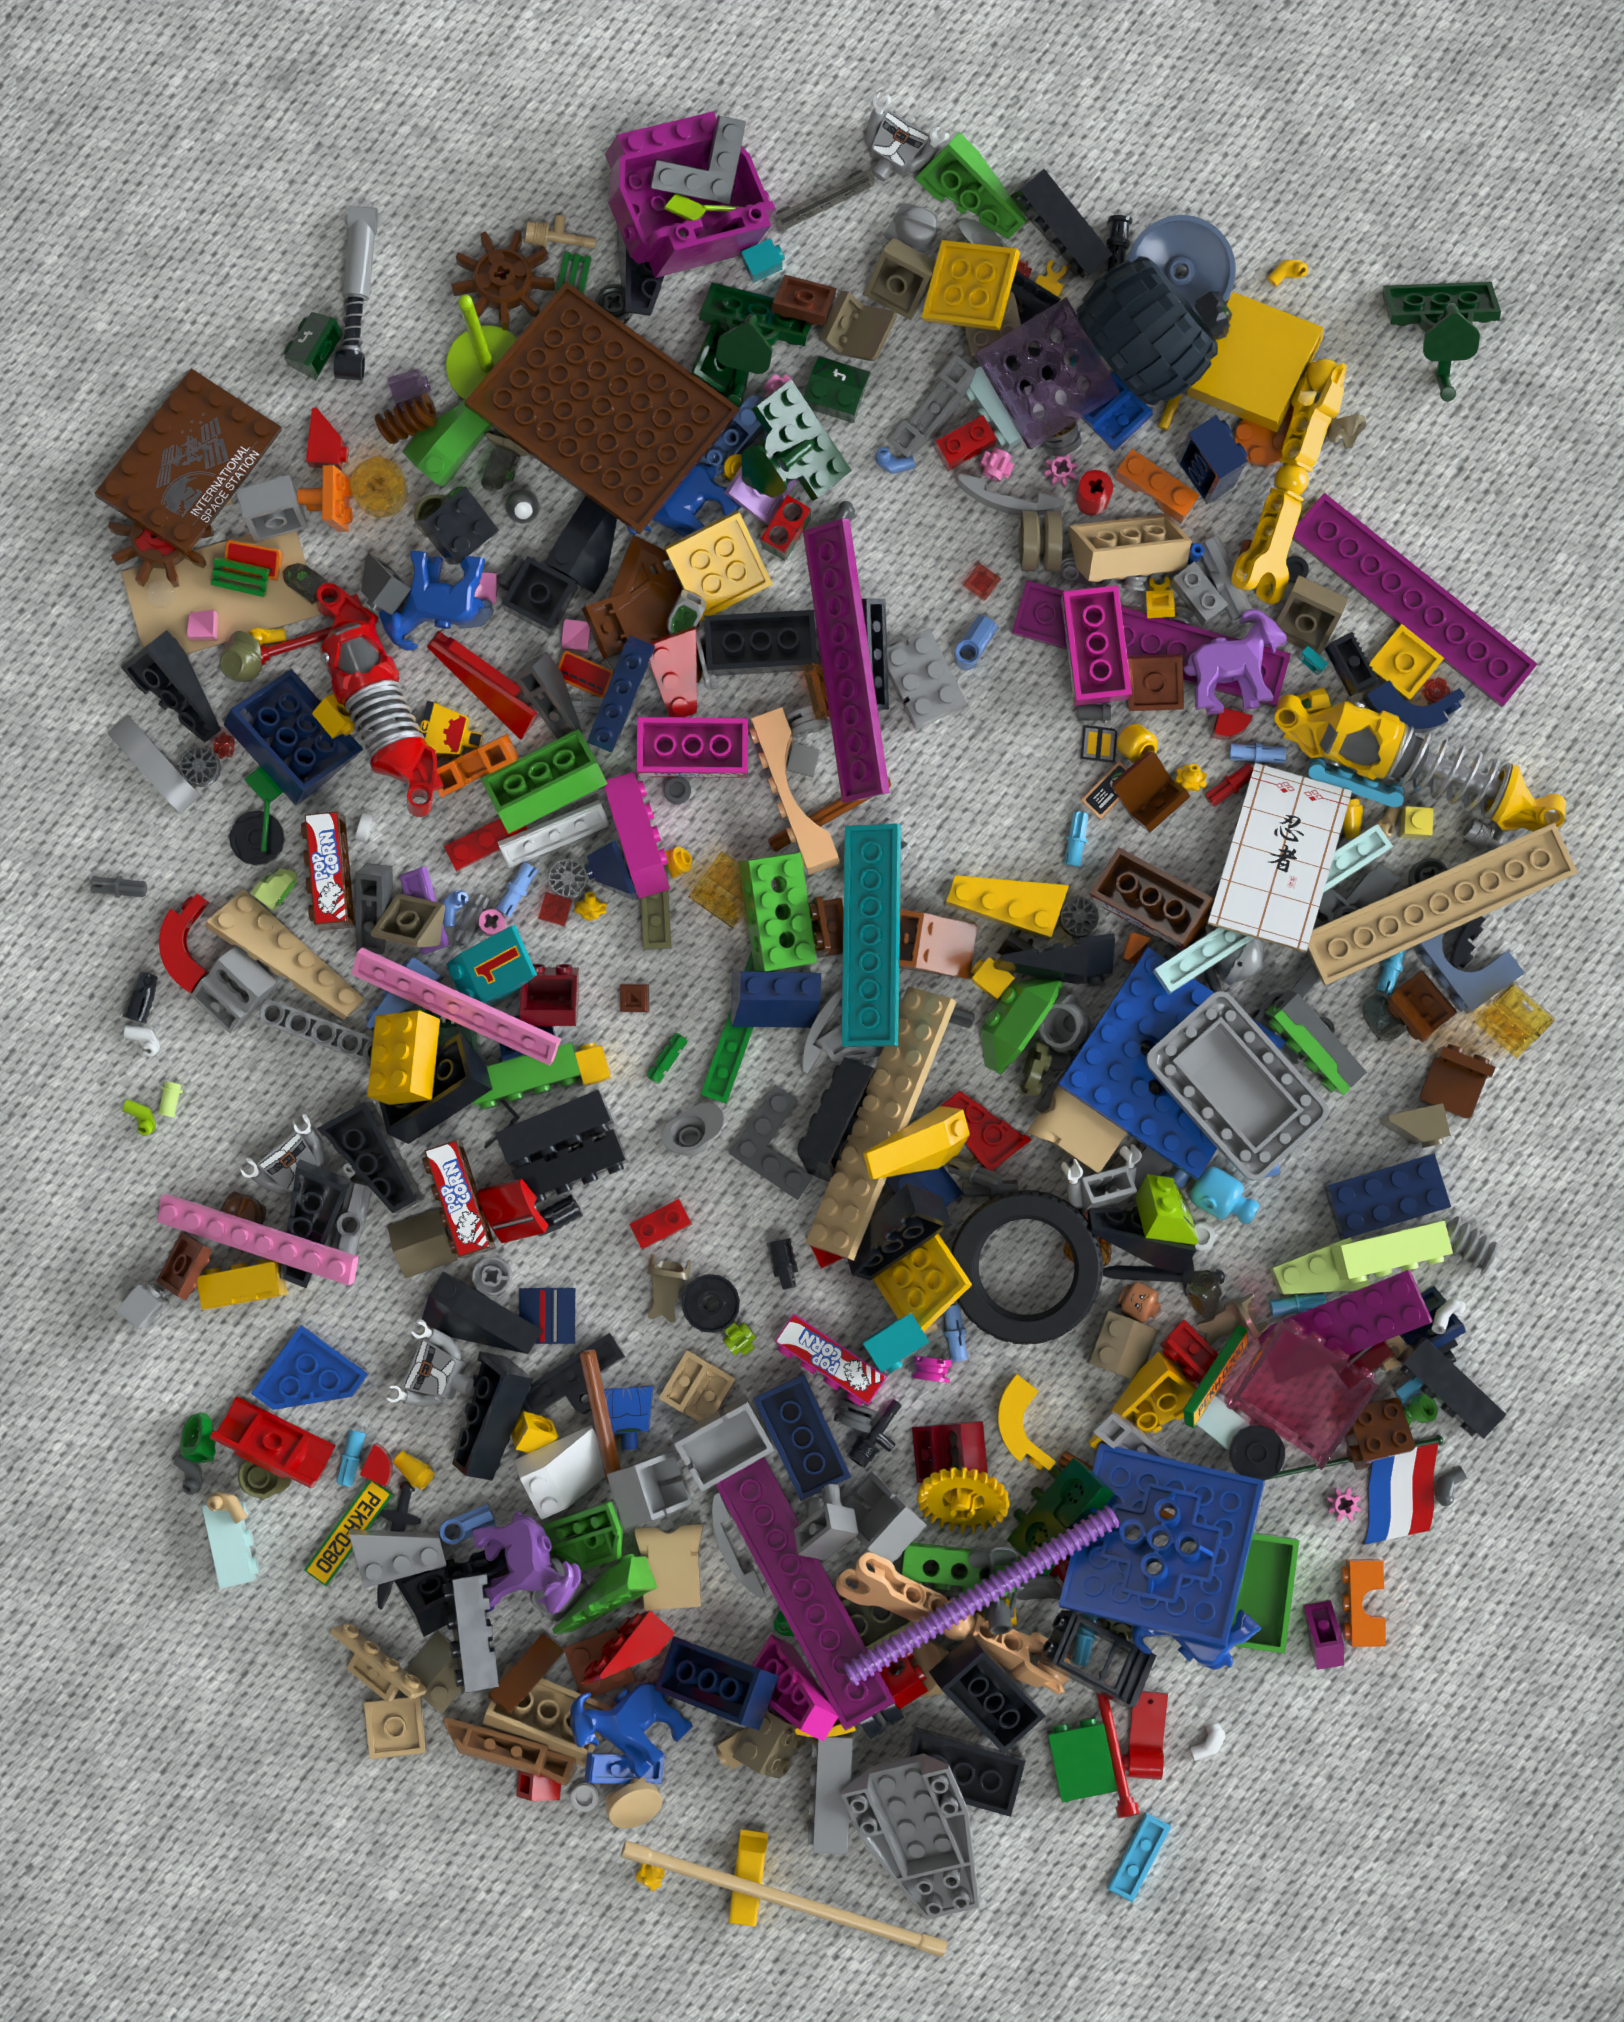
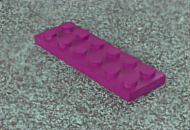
[1258,1269,1432,1383]

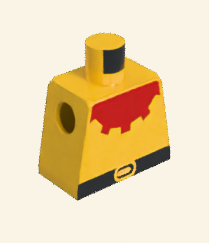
[419,700,483,758]

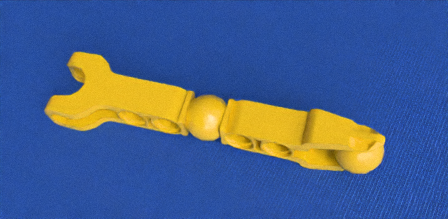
[1231,358,1347,605]

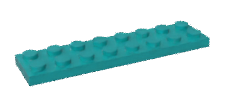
[842,823,901,1047]

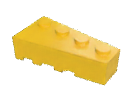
[945,875,1069,941]

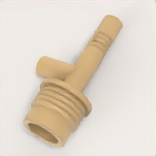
[524,215,596,249]

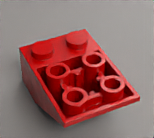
[581,1610,675,1685]

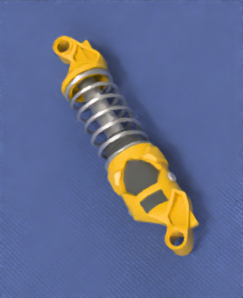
[1274,694,1566,832]

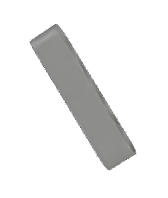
[259,1001,373,1064]

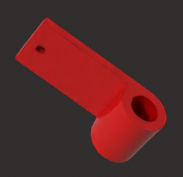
[1122,1691,1168,1780]

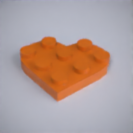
[1234,404,1294,467]

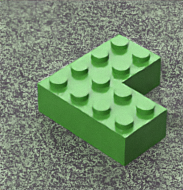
[1231,1532,1300,1654]

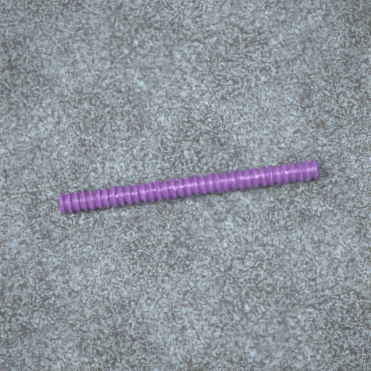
[843,1505,1119,1686]

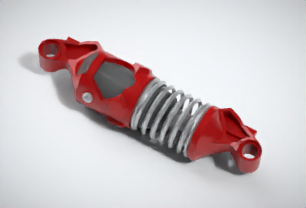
[317,583,443,817]

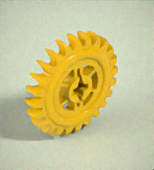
[917,1467,1010,1534]

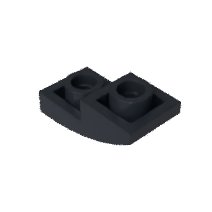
[1449,916,1486,969]

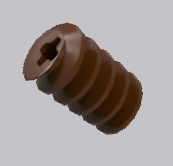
[375,392,437,444]

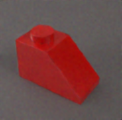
[306,408,349,470]

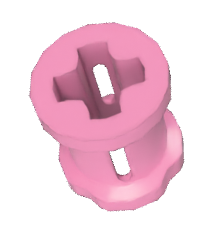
[479,909,506,936]

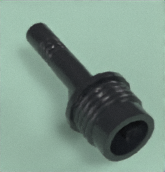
[847,1399,902,1468]

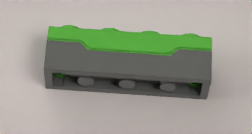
[1264,990,1367,1095]

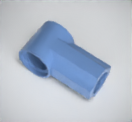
[954,614,999,670]
[440,1504,497,1545]

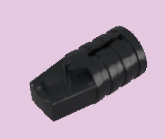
[122,972,158,1024]
[538,1194,583,1237]
[767,1238,798,1290]

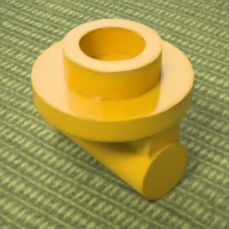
[722,454,742,482]
[665,846,692,879]

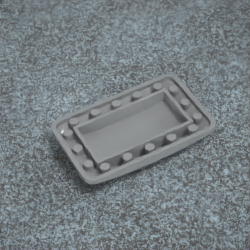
[1146,991,1329,1181]

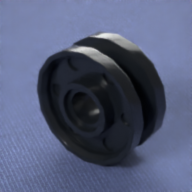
[681,1274,740,1333]

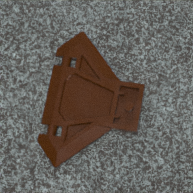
[582,535,707,684]

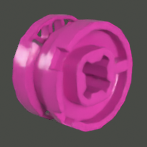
[911,1356,952,1383]

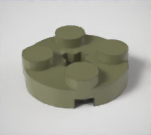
[1018,1041,1052,1097]

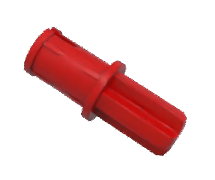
[1205,763,1253,807]

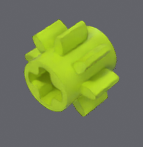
[722,1322,757,1356]

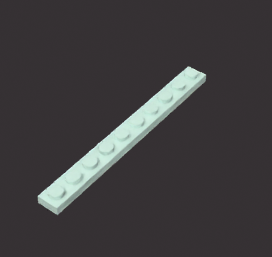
[1153,824,1393,995]

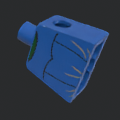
[604,1386,654,1450]

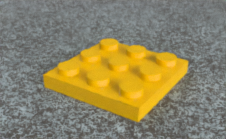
[921,240,1020,331]
[664,510,773,622]
[873,1234,972,1332]

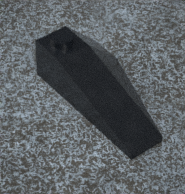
[121,630,221,743]
[1087,1207,1196,1273]

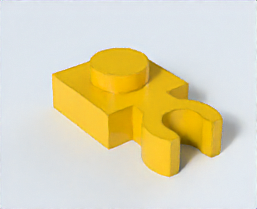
[1035,259,1067,297]
[1146,577,1175,618]

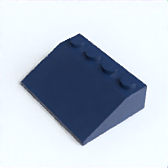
[223,669,363,806]

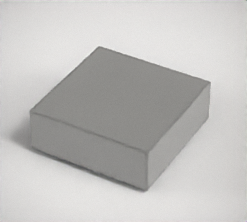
[787,743,820,777]

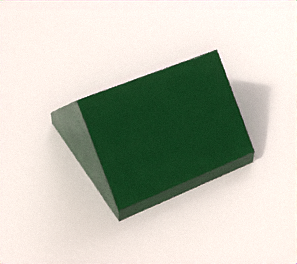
[690,323,737,397]

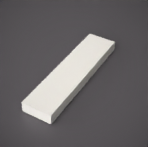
[498,800,610,868]

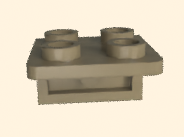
[818,290,897,361]
[961,291,1024,363]
[732,1710,805,1779]

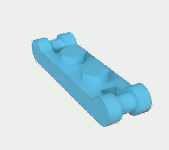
[1308,757,1404,808]

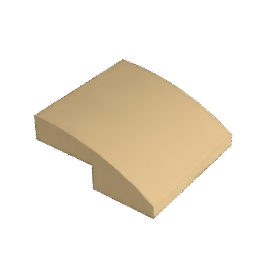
[658,1350,737,1422]

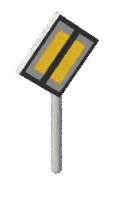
[1080,725,1118,767]

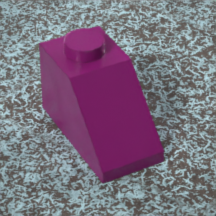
[1303,1600,1344,1670]

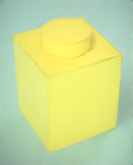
[1399,806,1434,840]

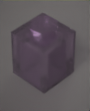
[387,368,432,409]

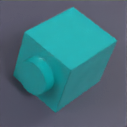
[741,238,785,283]

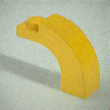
[997,1373,1056,1471]

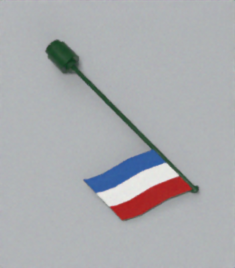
[1225,1435,1444,1545]

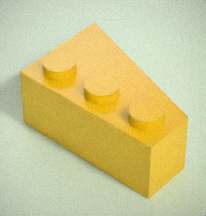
[197,1259,288,1310]

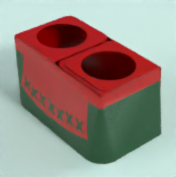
[760,495,811,561]

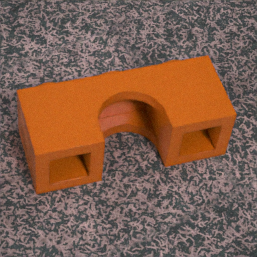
[1114,449,1200,524]
[437,734,519,797]
[1341,1559,1386,1647]

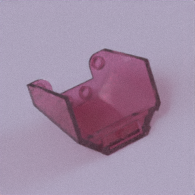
[1224,1319,1379,1470]

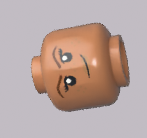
[1118,1282,1162,1323]

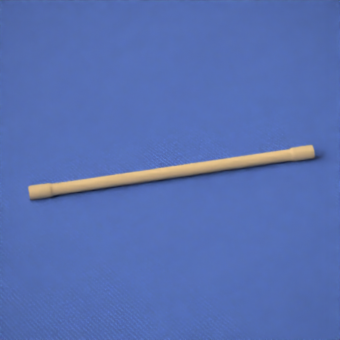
[621,1840,947,1957]

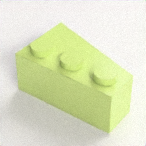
[1269,1237,1370,1294]

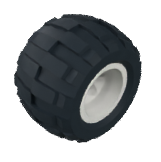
[1077,256,1218,406]

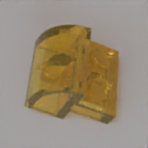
[688,851,746,929]

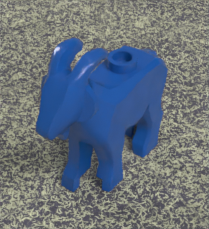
[627,464,741,537]
[379,550,485,651]
[1132,1609,1261,1670]
[570,1682,693,1780]

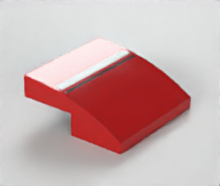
[477,1179,548,1244]

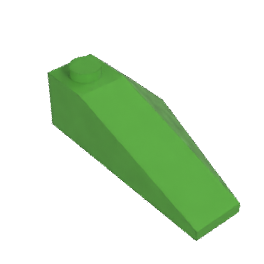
[915,132,1027,239]
[402,400,492,487]
[552,1554,658,1634]

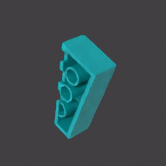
[861,1313,929,1374]

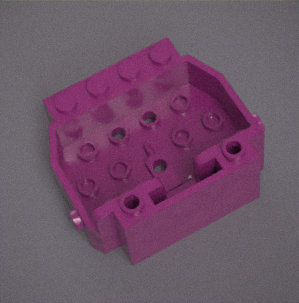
[605,111,776,278]

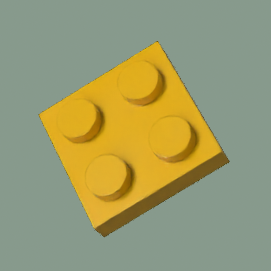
[1369,624,1444,702]

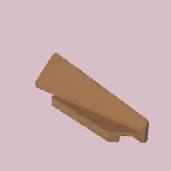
[444,1717,577,1786]

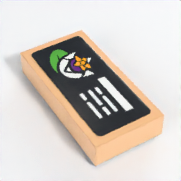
[1081,761,1127,820]

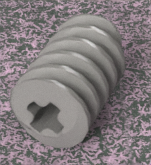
[1446,1216,1499,1275]

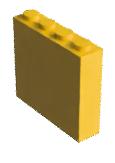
[1187,292,1323,432]

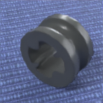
[1168,606,1195,626]

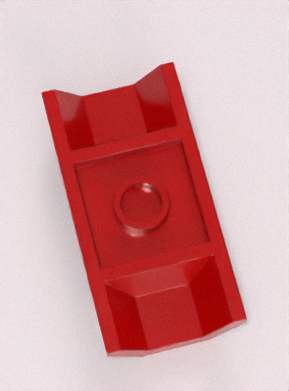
[210,1396,336,1488]

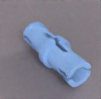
[1229,742,1286,764]
[495,861,539,917]
[944,1304,968,1362]

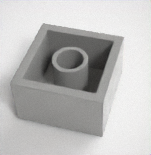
[236,475,308,543]

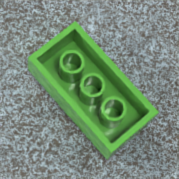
[481,729,607,834]

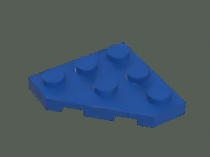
[251,1325,369,1410]

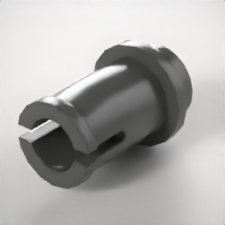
[497,555,525,591]
[1077,703,1111,723]

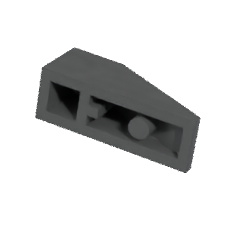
[513,652,582,739]
[355,863,393,954]

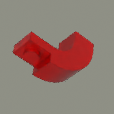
[159,894,210,994]

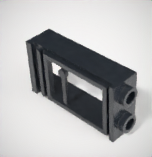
[1040,1610,1157,1707]

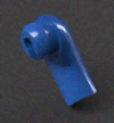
[1187,543,1205,565]

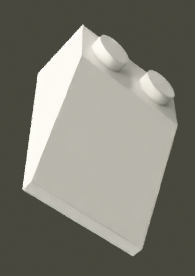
[515,1425,605,1520]

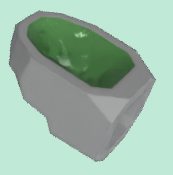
[667,590,706,635]

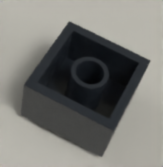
[416,486,499,565]
[502,556,578,636]

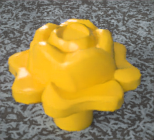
[1175,763,1207,791]
[574,892,607,921]
[635,1863,665,1891]

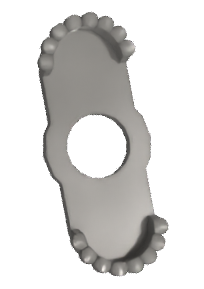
[696,625,720,690]

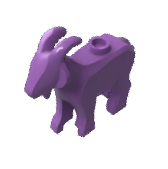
[1183,609,1287,715]
[472,1512,581,1614]

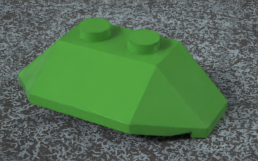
[981,977,1063,1075]
[541,1499,623,1570]

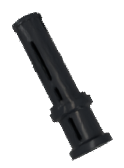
[1106,215,1133,272]

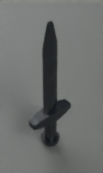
[1103,1259,1225,1297]
[377,1481,422,1610]

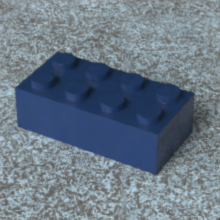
[1177,415,1248,505]
[1324,1153,1451,1240]
[753,1374,852,1501]
[654,1636,779,1730]

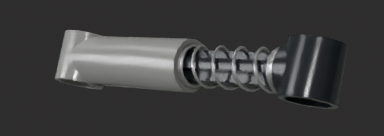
[334,206,378,381]

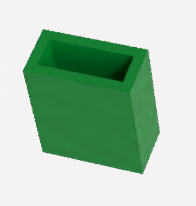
[1047,1717,1117,1803]

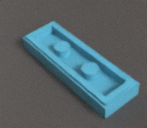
[1107,1812,1171,1903]

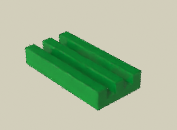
[555,251,592,294]
[211,557,270,597]

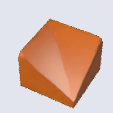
[1122,932,1152,965]

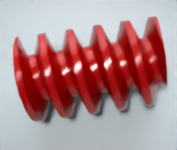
[1076,470,1113,516]

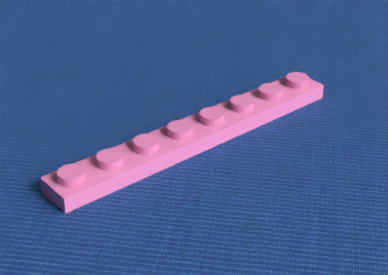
[351,948,561,1066]
[157,1194,359,1285]

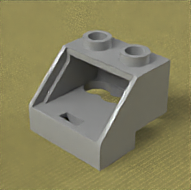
[191,946,278,1034]

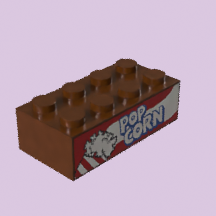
[301,811,355,931]
[1089,847,1214,951]
[422,1140,496,1258]

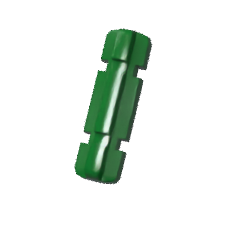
[646,1033,687,1084]

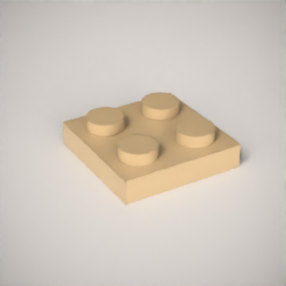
[364,1696,427,1759]

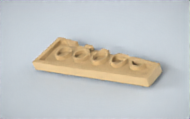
[205,889,365,1021]

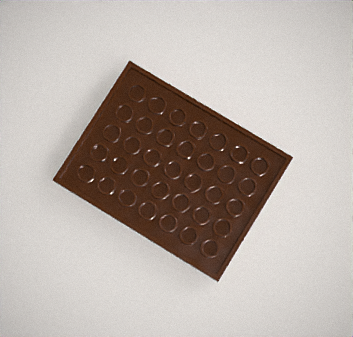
[465,281,740,535]

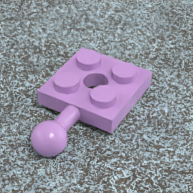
[724,465,797,525]

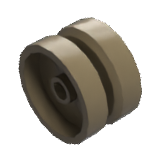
[1018,510,1062,572]

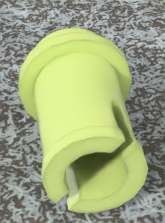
[158,1081,183,1117]

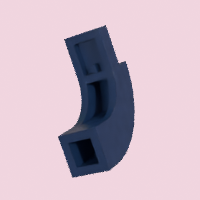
[1363,680,1466,733]

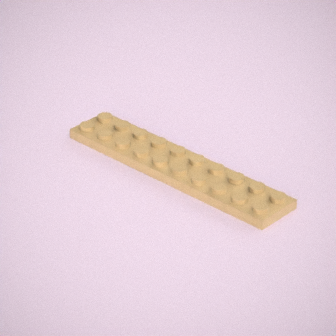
[1307,823,1578,986]
[805,986,956,1261]

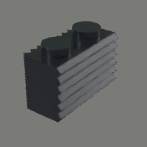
[1325,632,1378,697]

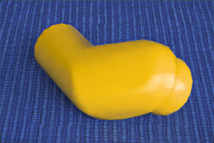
[1267,260,1308,287]
[248,627,287,646]

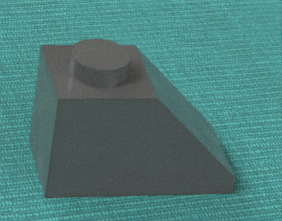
[361,553,411,615]

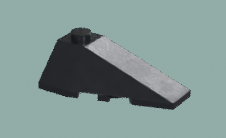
[617,226,664,316]
[545,496,617,594]
[994,933,1115,987]
[421,1272,543,1354]
[394,1549,510,1637]

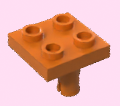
[297,465,353,532]

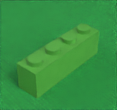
[472,1043,581,1110]

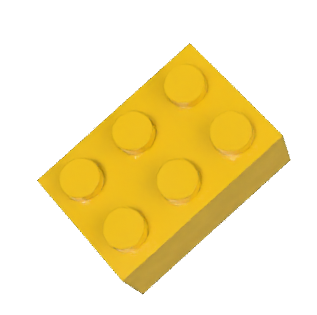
[367,1010,440,1105]

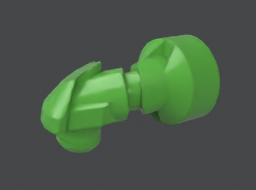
[1403,1394,1438,1427]

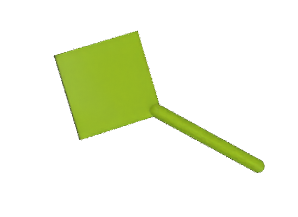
[664,193,744,221]

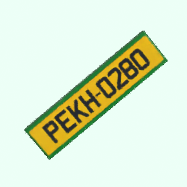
[1183,1325,1248,1428]
[304,1480,394,1587]

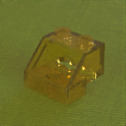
[1475,981,1555,1059]

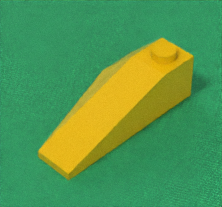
[1088,1351,1197,1451]

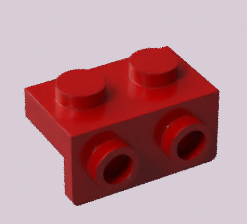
[1159,1320,1219,1384]

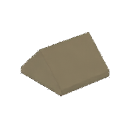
[371,893,445,947]
[388,1208,458,1279]

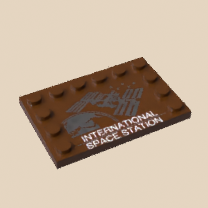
[94,368,282,556]

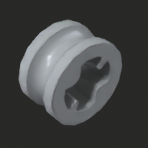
[1121,575,1147,591]

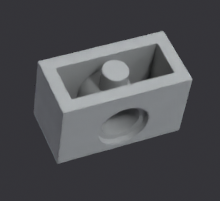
[1170,561,1228,627]
[116,1284,169,1329]

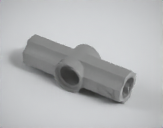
[1201,536,1253,621]
[332,1182,372,1255]

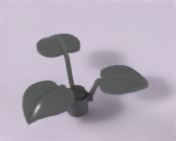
[943,1547,1062,1635]

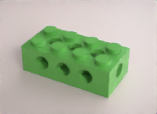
[738,853,817,972]
[900,1542,1018,1596]

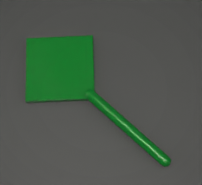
[244,767,284,852]

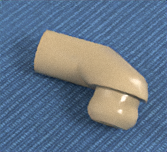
[207,1492,248,1524]

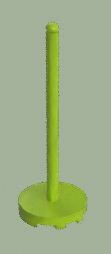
[446,295,517,400]

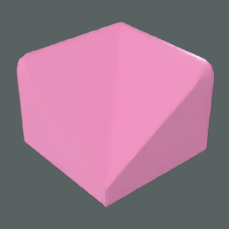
[474,572,498,604]
[187,610,218,641]
[561,619,591,653]

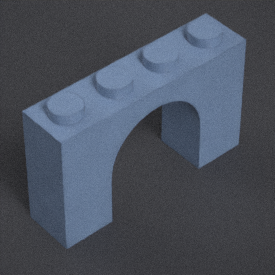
[1416,933,1525,1014]

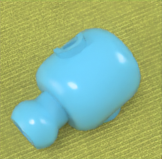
[1190,1166,1260,1224]

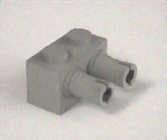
[794,1484,859,1560]

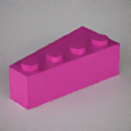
[604,772,670,899]
[752,1634,838,1742]

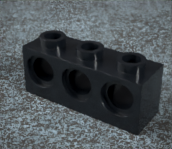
[1010,270,1068,340]

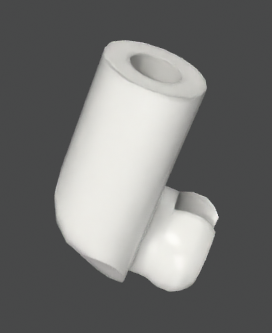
[1432,1298,1466,1334]

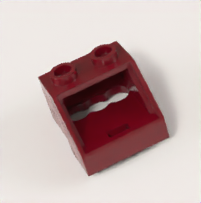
[520,964,579,1026]
[912,1421,988,1483]

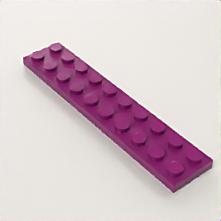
[1292,492,1538,708]
[803,518,890,803]
[1012,580,1291,707]
[715,1456,896,1731]

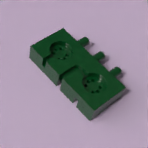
[1006,1457,1115,1576]

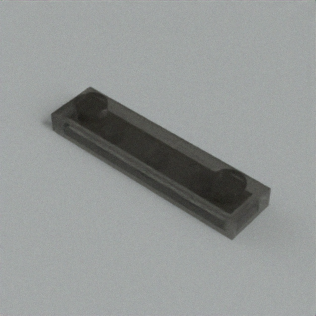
[773,169,875,234]

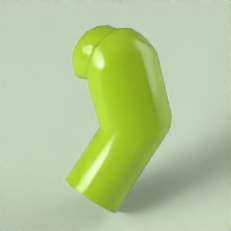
[122,1099,156,1136]

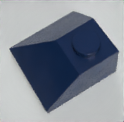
[584,840,638,900]

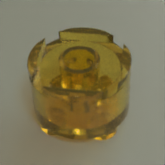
[349,456,408,518]

